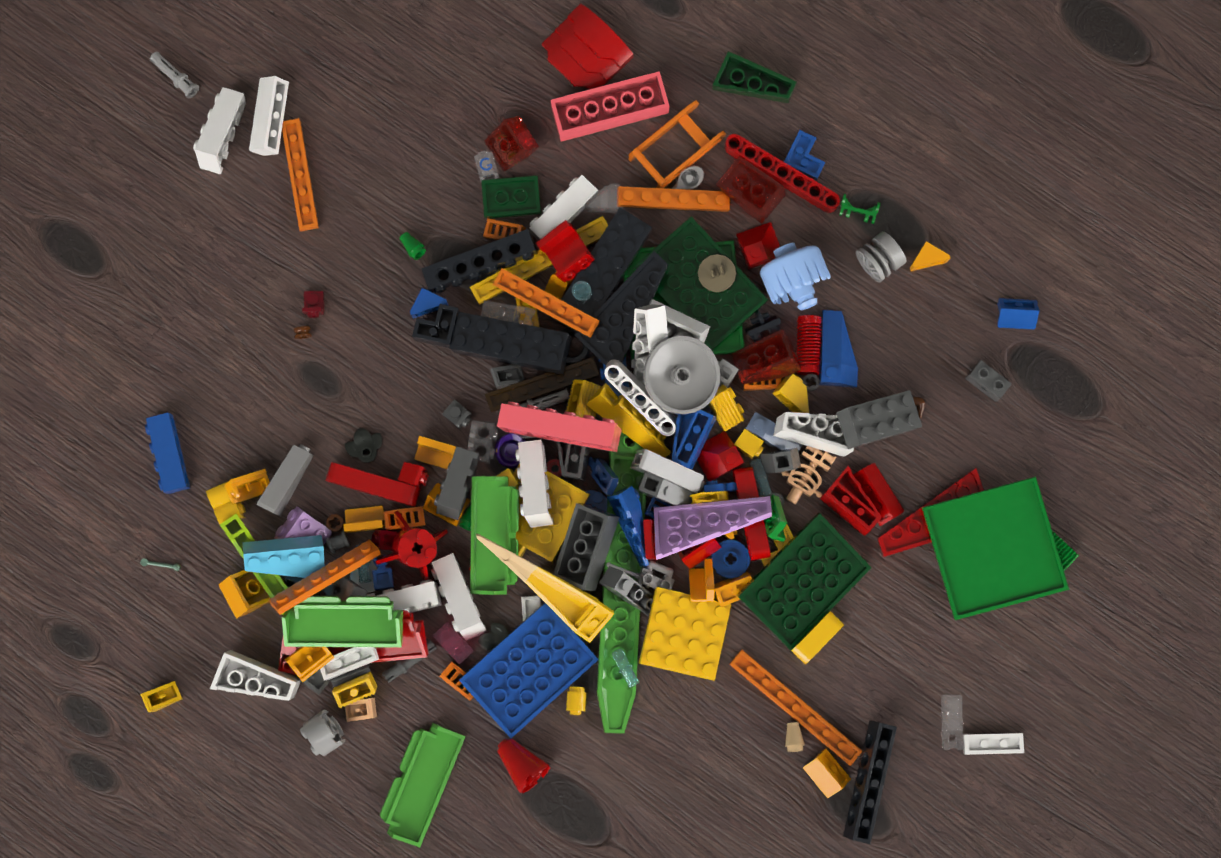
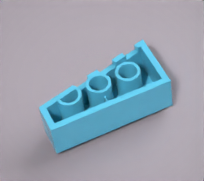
[242,535,325,578]

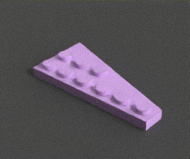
[654,496,772,560]

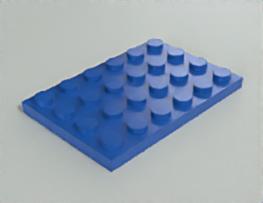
[459,603,599,738]

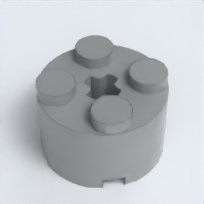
[300,710,346,756]

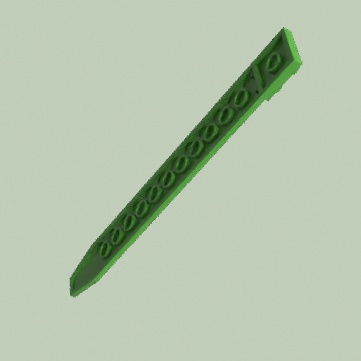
[597,432,646,733]

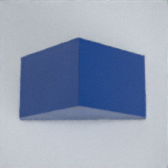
[410,288,449,319]

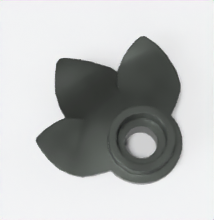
[345,428,383,463]
[478,623,509,654]

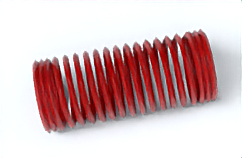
[796,315,822,375]

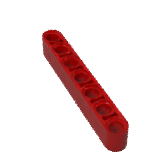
[725,134,840,213]

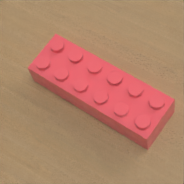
[550,71,670,142]
[497,401,622,452]

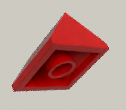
[678,538,722,569]

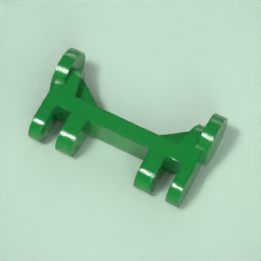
[839,194,880,224]

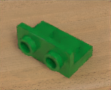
[764,495,787,542]

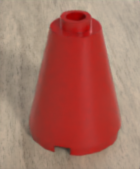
[497,738,550,793]

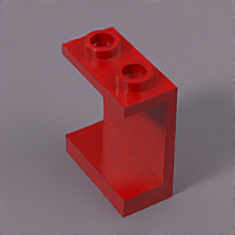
[536,220,595,283]

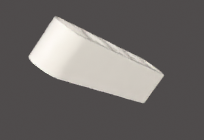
[604,359,676,436]

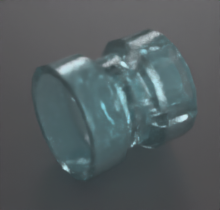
[572,281,592,302]

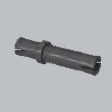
[382,639,437,683]

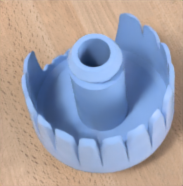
[760,243,831,311]

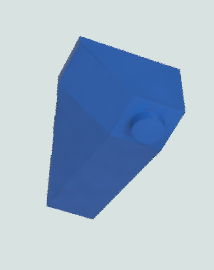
[819,310,858,388]
[607,486,649,567]

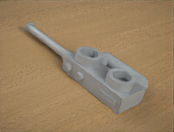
[606,560,675,590]

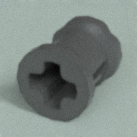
[326,531,351,554]

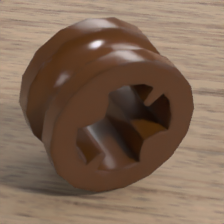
[293,326,312,339]
[326,514,345,532]

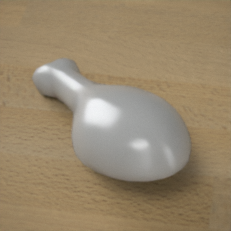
[671,166,704,190]

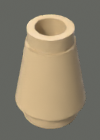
[785,722,805,752]

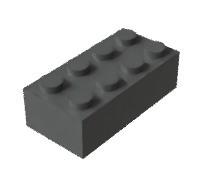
[836,390,922,449]
[553,503,620,591]

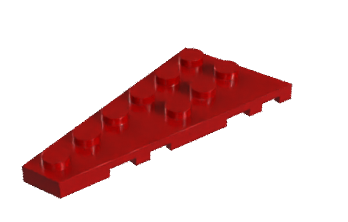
[877,468,984,557]

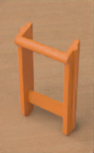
[628,100,726,188]

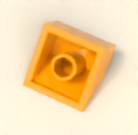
[219,570,270,619]

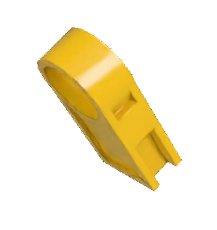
[690,491,729,504]

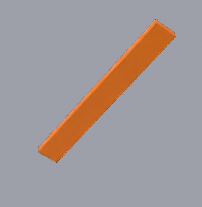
[729,649,862,766]

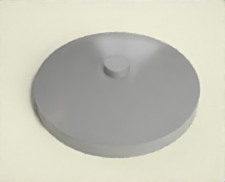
[643,336,720,414]

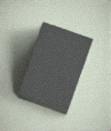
[490,365,525,390]

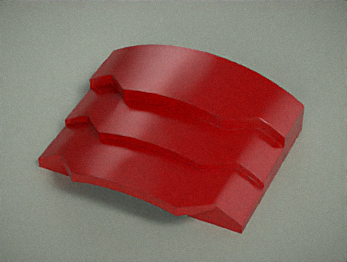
[542,3,633,90]

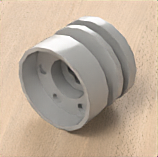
[856,231,907,283]

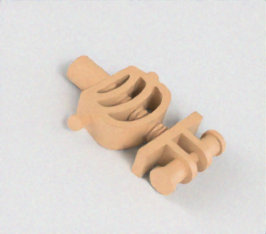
[781,446,836,505]

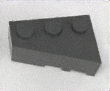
[557,442,590,481]
[434,446,479,520]

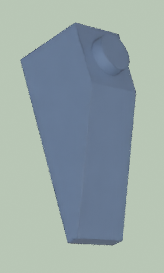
[746,412,802,452]

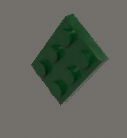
[481,176,541,219]

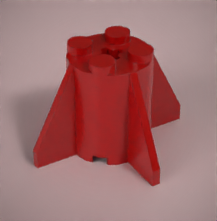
[375,510,448,581]

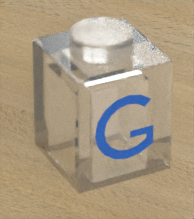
[474,151,499,181]

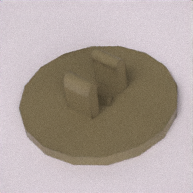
[698,254,736,293]

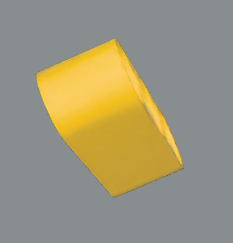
[791,611,844,664]

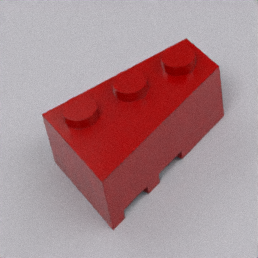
[820,465,881,536]

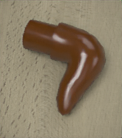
[913,397,925,418]

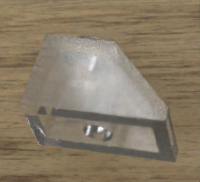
[585,183,623,213]

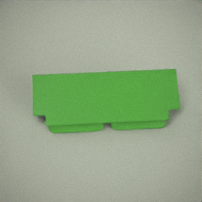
[470,476,519,595]
[282,596,403,647]
[380,722,466,847]

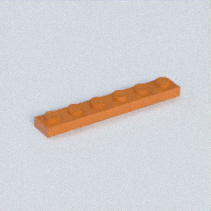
[282,118,319,231]
[617,186,730,212]
[493,268,600,338]
[269,540,381,615]

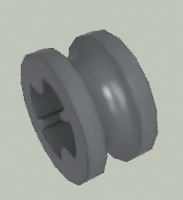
[803,374,820,392]

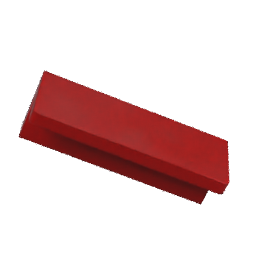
[853,463,904,526]

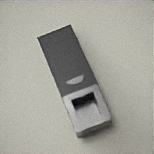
[637,472,696,506]
[599,566,654,616]

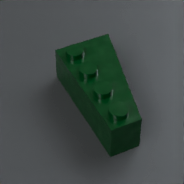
[712,51,797,103]

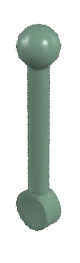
[140,558,181,571]

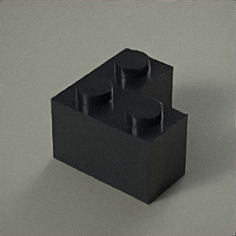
[412,304,460,348]

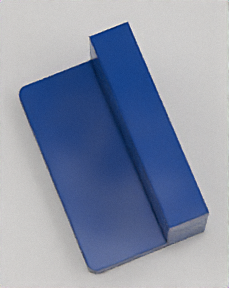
[997,298,1039,330]

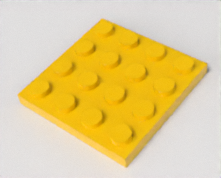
[514,463,590,563]
[639,587,731,681]

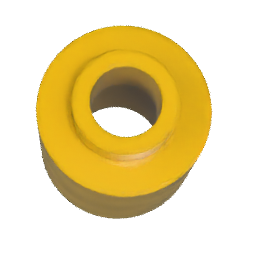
[566,687,587,715]

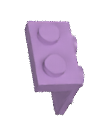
[274,506,332,545]

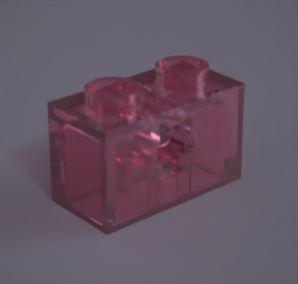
[433,622,475,664]

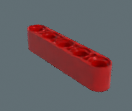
[325,462,421,507]
[733,466,771,561]

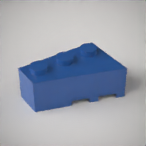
[672,410,717,470]

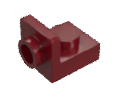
[302,291,324,318]
[371,529,398,551]

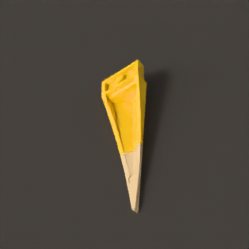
[476,534,614,643]

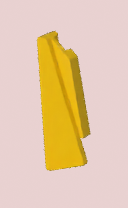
[586,383,671,457]

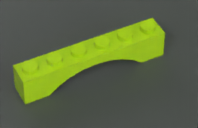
[220,514,294,615]

